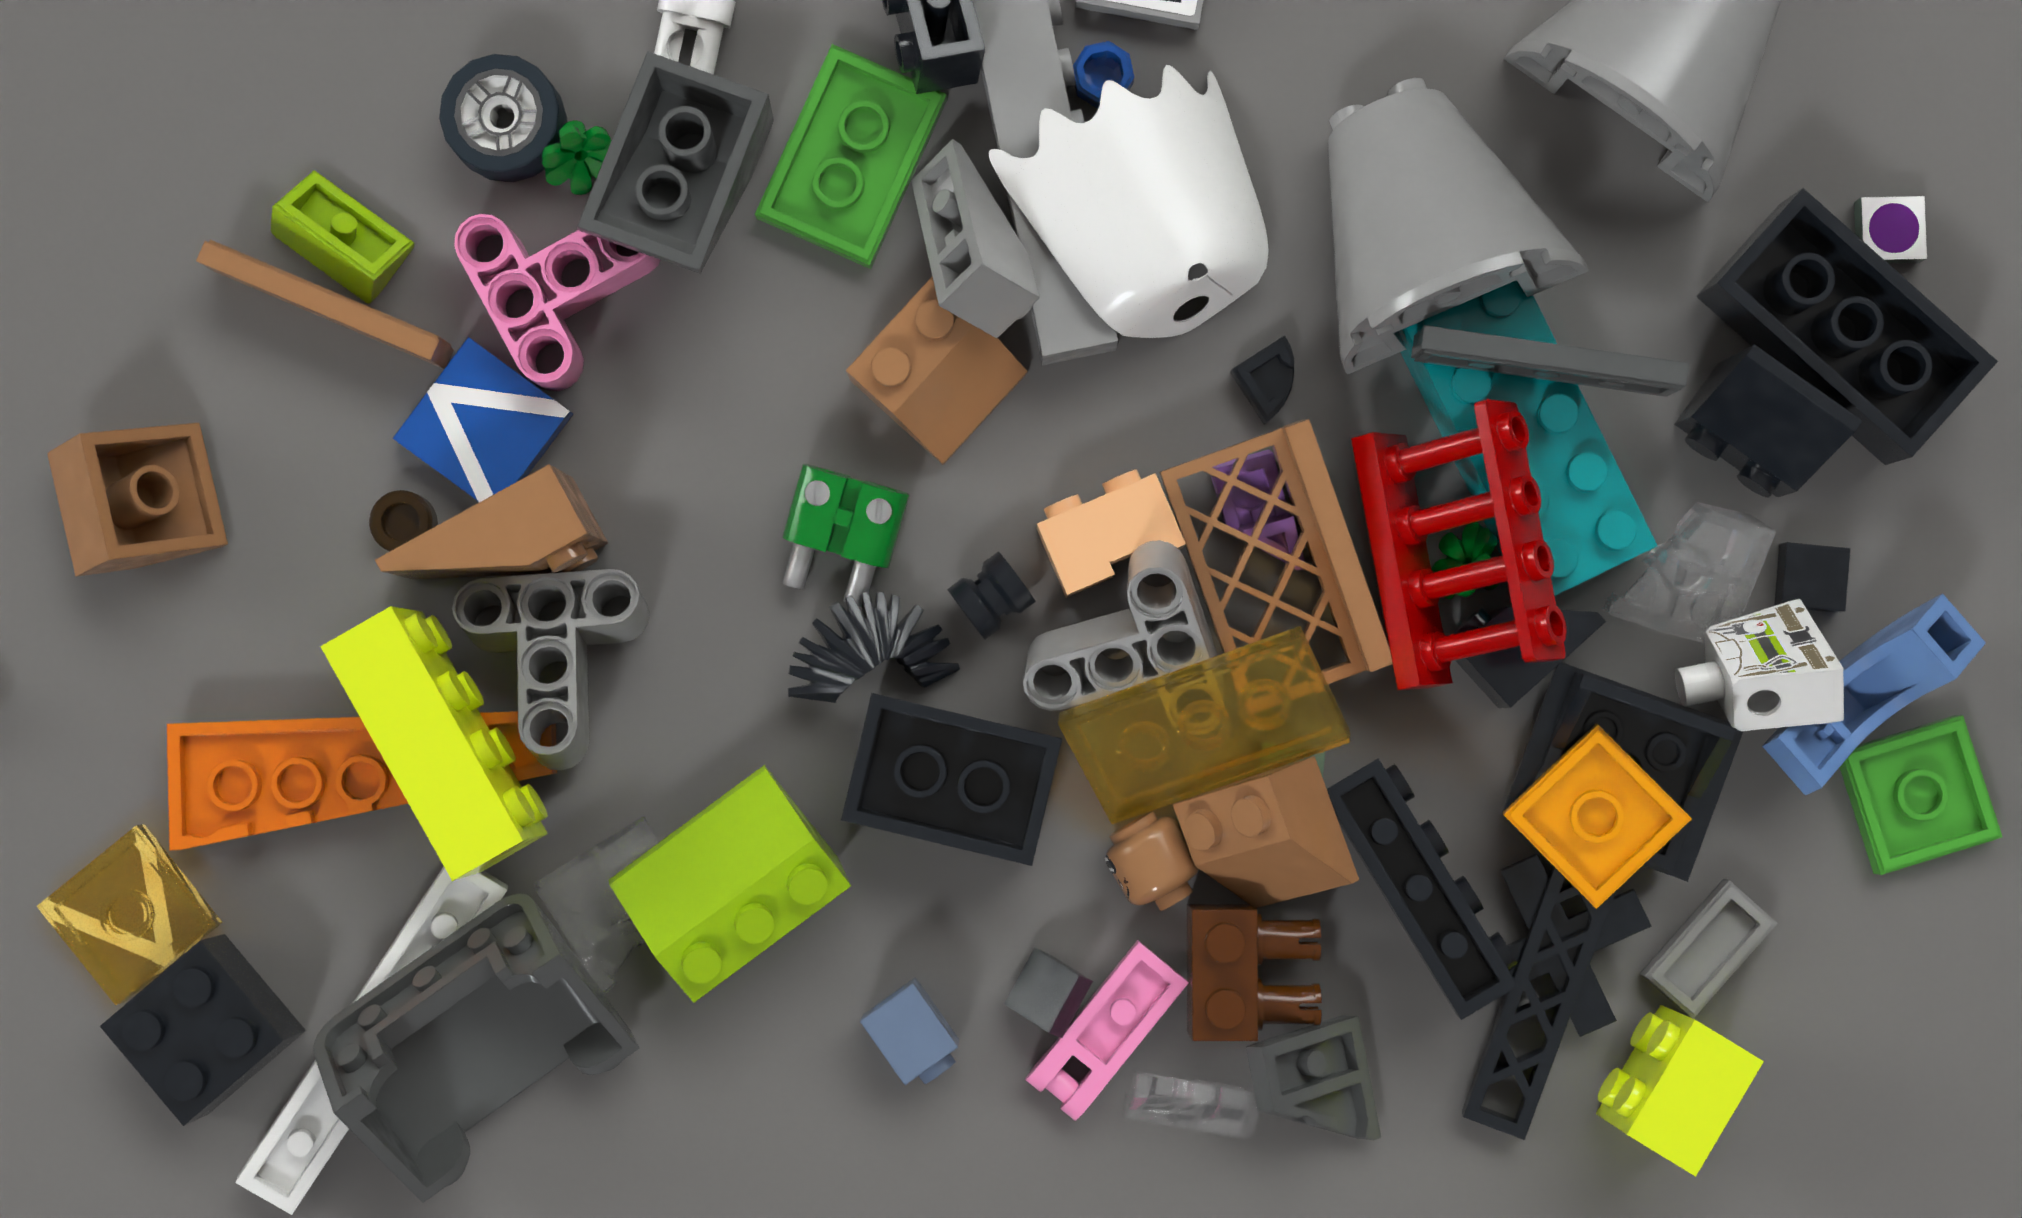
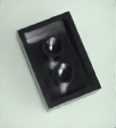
[841,693,1062,866]

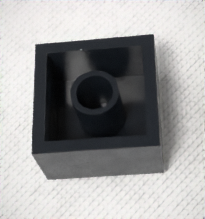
[100,934,306,1126]

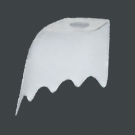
[989,65,1269,338]

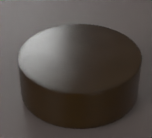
[369,490,438,551]

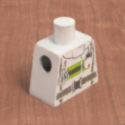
[1675,599,1844,731]

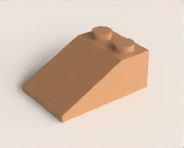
[375,464,608,579]

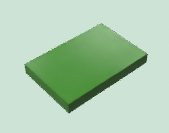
[755,44,947,269]

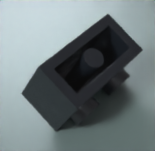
[882,0,985,94]

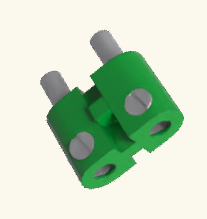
[782,464,910,607]

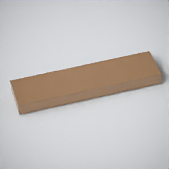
[196,240,454,369]

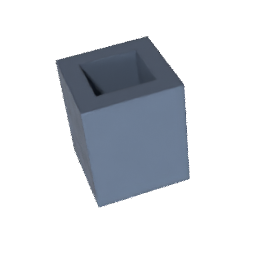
[860,977,960,1085]

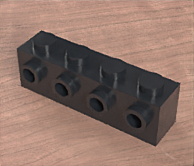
[1327,758,1519,1020]

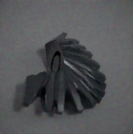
[788,592,960,703]

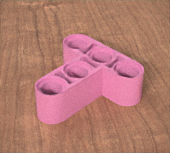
[454,214,661,391]

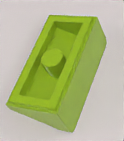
[270,170,414,304]

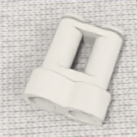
[654,0,736,75]

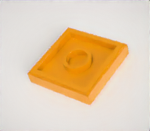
[1502,724,1692,909]

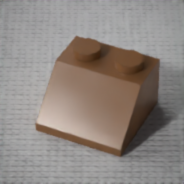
[846,277,1028,465]
[47,423,228,577]
[1173,756,1359,908]

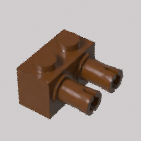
[1187,904,1322,1041]

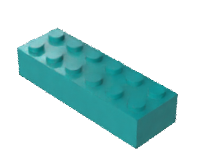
[1400,280,1658,596]

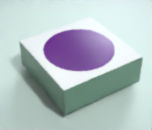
[1854,196,1927,264]

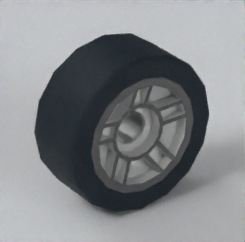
[439,54,567,182]

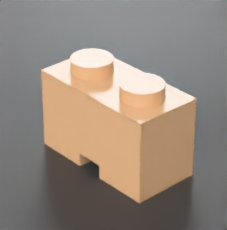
[1036,469,1186,598]

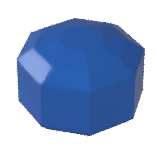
[1073,41,1135,108]

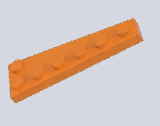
[167,711,557,850]

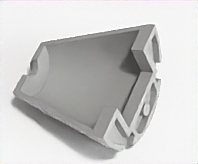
[1503,0,1781,202]
[1327,78,1589,375]

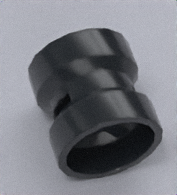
[947,551,1036,640]

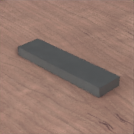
[1411,325,1690,397]

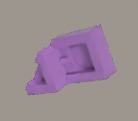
[1211,449,1305,571]

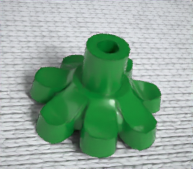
[542,120,612,195]
[1431,522,1500,600]

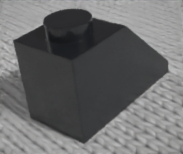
[1453,607,1606,708]

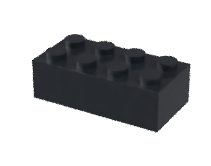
[1696,188,1998,465]

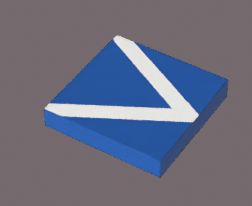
[393,337,573,502]

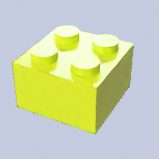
[1596,1005,1764,1177]

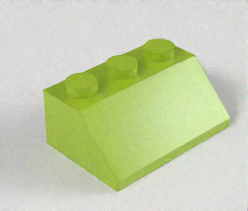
[608,764,851,1003]

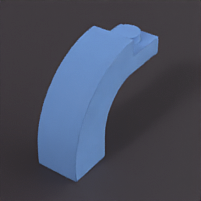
[1762,594,1986,795]

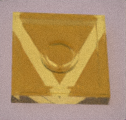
[37,824,223,1006]

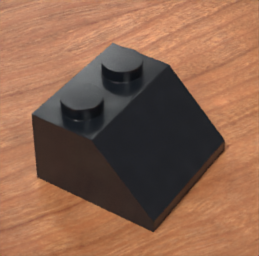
[1674,344,1863,498]

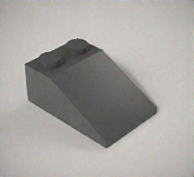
[577,51,774,274]

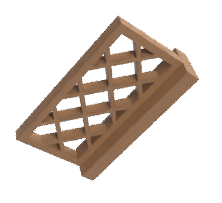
[1159,419,1393,714]

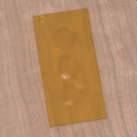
[1058,626,1351,824]

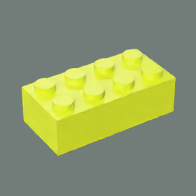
[320,606,548,881]

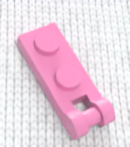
[1025,940,1189,1121]

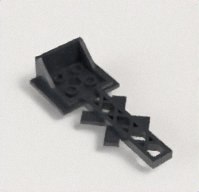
[1462,662,1743,1140]

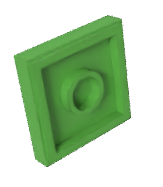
[1839,715,2003,875]

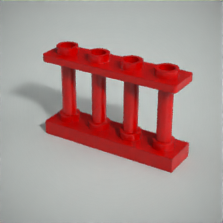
[1351,399,1567,690]

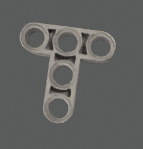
[1023,540,1225,732]
[452,569,650,771]

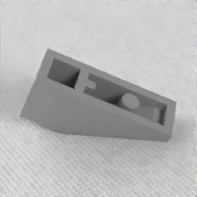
[911,139,1040,338]

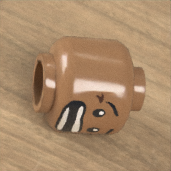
[1105,811,1199,911]

